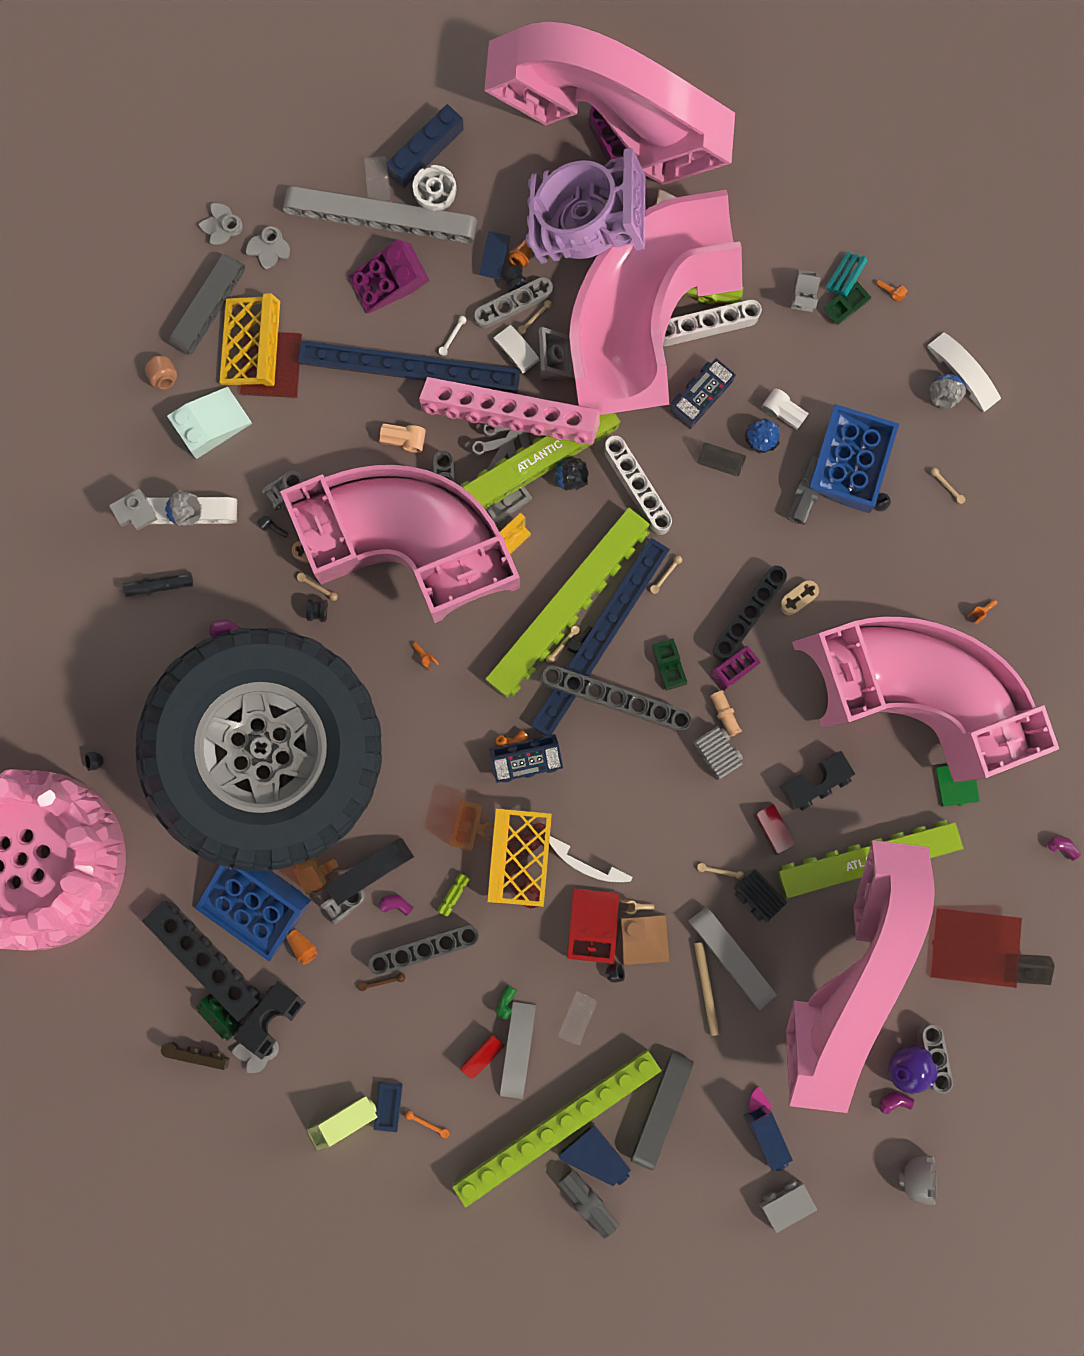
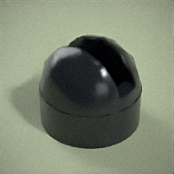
[874,493,891,512]
[85,752,104,771]
[605,963,625,983]

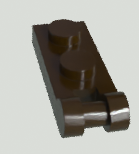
[161,1042,230,1070]

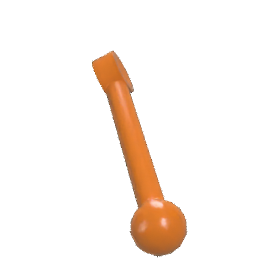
[405,1111,449,1139]

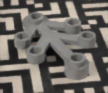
[472,424,530,472]

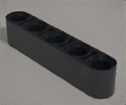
[713,565,787,661]

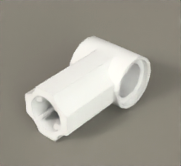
[761,388,809,430]

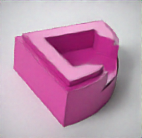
[748,1086,772,1118]

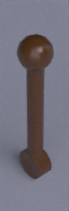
[358,973,406,991]

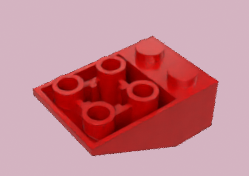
[567,889,619,964]

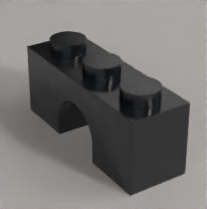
[779,751,855,811]
[233,981,306,1060]

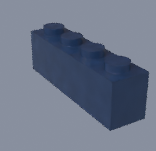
[386,104,464,189]

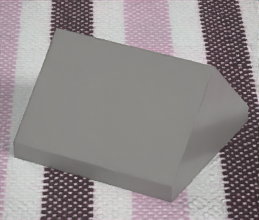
[539,327,575,381]

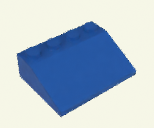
[809,404,899,513]
[195,865,311,961]

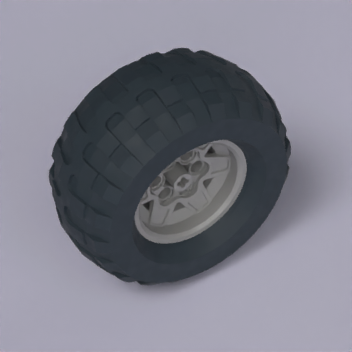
[135,628,382,871]

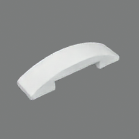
[927,332,1001,413]
[549,836,633,883]

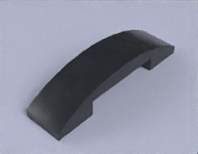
[325,838,414,906]

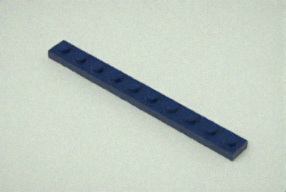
[298,341,521,393]
[531,538,670,736]

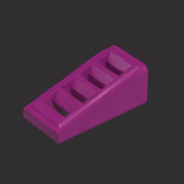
[710,645,761,691]

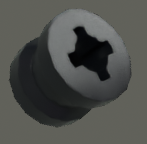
[501,265,528,292]
[306,598,328,622]

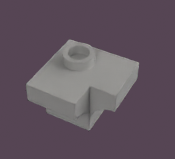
[109,489,158,531]

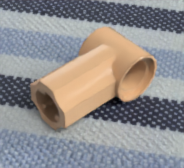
[379,424,426,453]

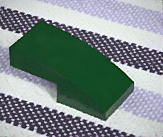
[823,281,872,326]
[652,638,687,691]

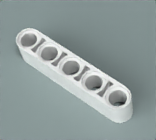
[663,300,762,346]
[604,436,672,535]
[131,497,237,524]

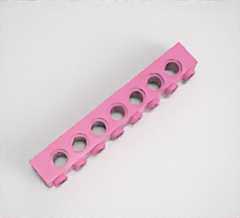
[419,377,600,445]

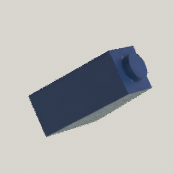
[743,1105,793,1171]
[558,1123,631,1186]

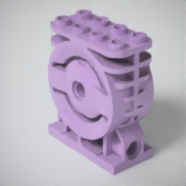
[526,148,645,264]

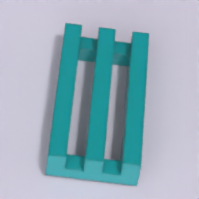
[826,251,868,297]

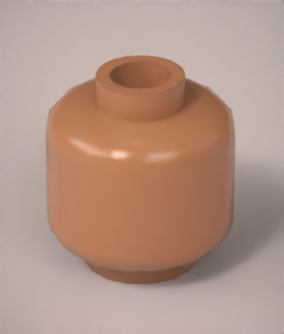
[144,356,177,389]

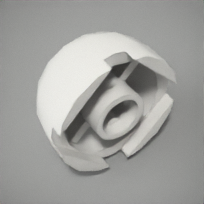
[412,165,457,211]

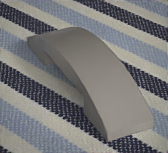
[500,1002,536,1099]

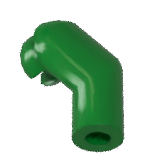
[495,985,517,1020]

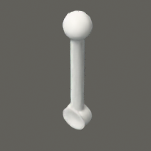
[439,316,466,356]

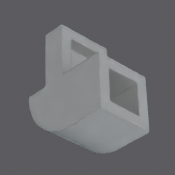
[791,269,821,312]

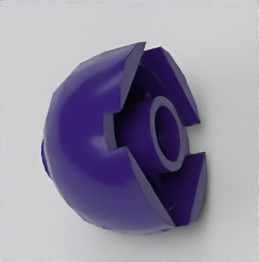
[888,1045,938,1094]

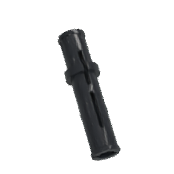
[123,572,193,597]

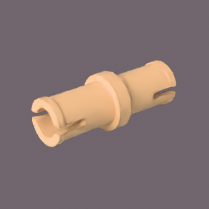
[710,690,742,737]

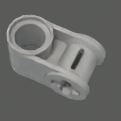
[261,471,305,511]
[320,889,366,925]

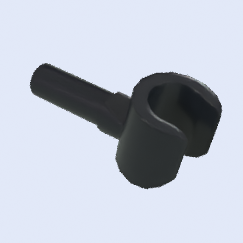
[257,516,288,538]
[567,626,593,653]

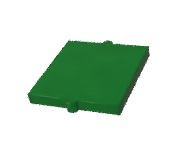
[935,766,980,807]

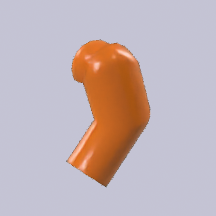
[495,729,529,747]

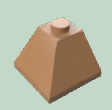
[620,915,670,965]

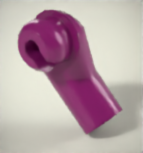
[209,620,240,637]
[1047,836,1081,861]
[378,895,414,917]
[879,1092,914,1114]

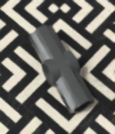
[787,456,820,525]
[558,1169,620,1239]

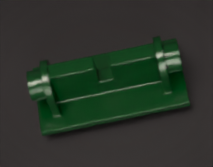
[196,994,241,1041]

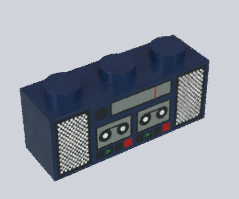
[671,358,736,429]
[489,734,563,783]

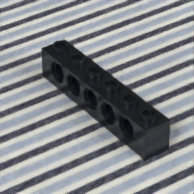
[142,901,262,1022]

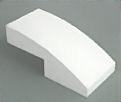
[494,325,540,373]

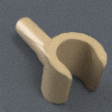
[621,899,654,914]

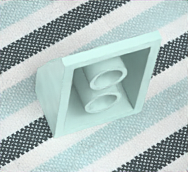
[167,387,252,459]

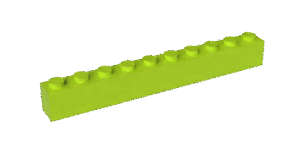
[486,508,650,699]
[452,1049,662,1208]

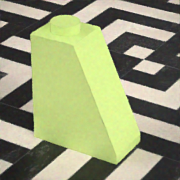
[307,1097,377,1151]

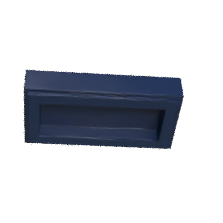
[374,1081,403,1132]

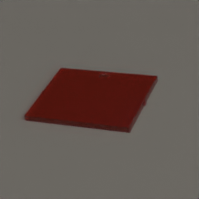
[931,908,1022,988]

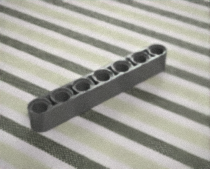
[540,666,692,731]

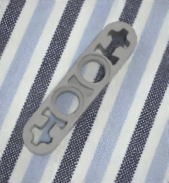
[474,277,553,328]

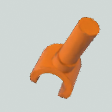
[876,280,907,301]
[968,600,997,624]
[412,642,438,671]

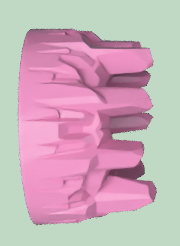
[0,769,126,951]

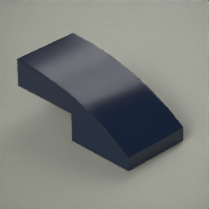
[479,231,510,280]

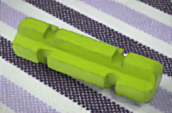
[438,873,469,916]

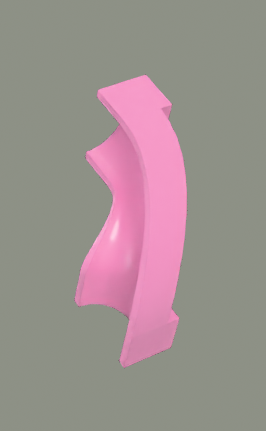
[484,22,735,185]
[569,189,742,415]
[280,465,520,623]
[792,617,1059,782]
[786,840,935,1113]

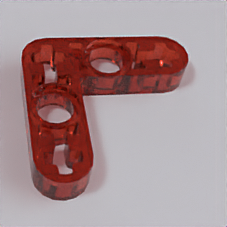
[504,823,546,909]

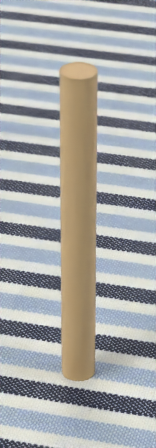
[694,942,720,1036]

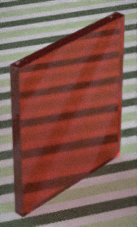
[240,331,302,398]

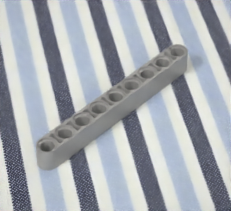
[283,186,478,244]

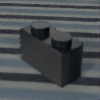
[734,869,787,922]

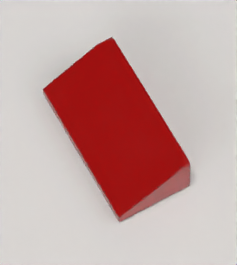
[460,1034,505,1079]

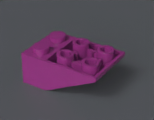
[348,239,430,314]

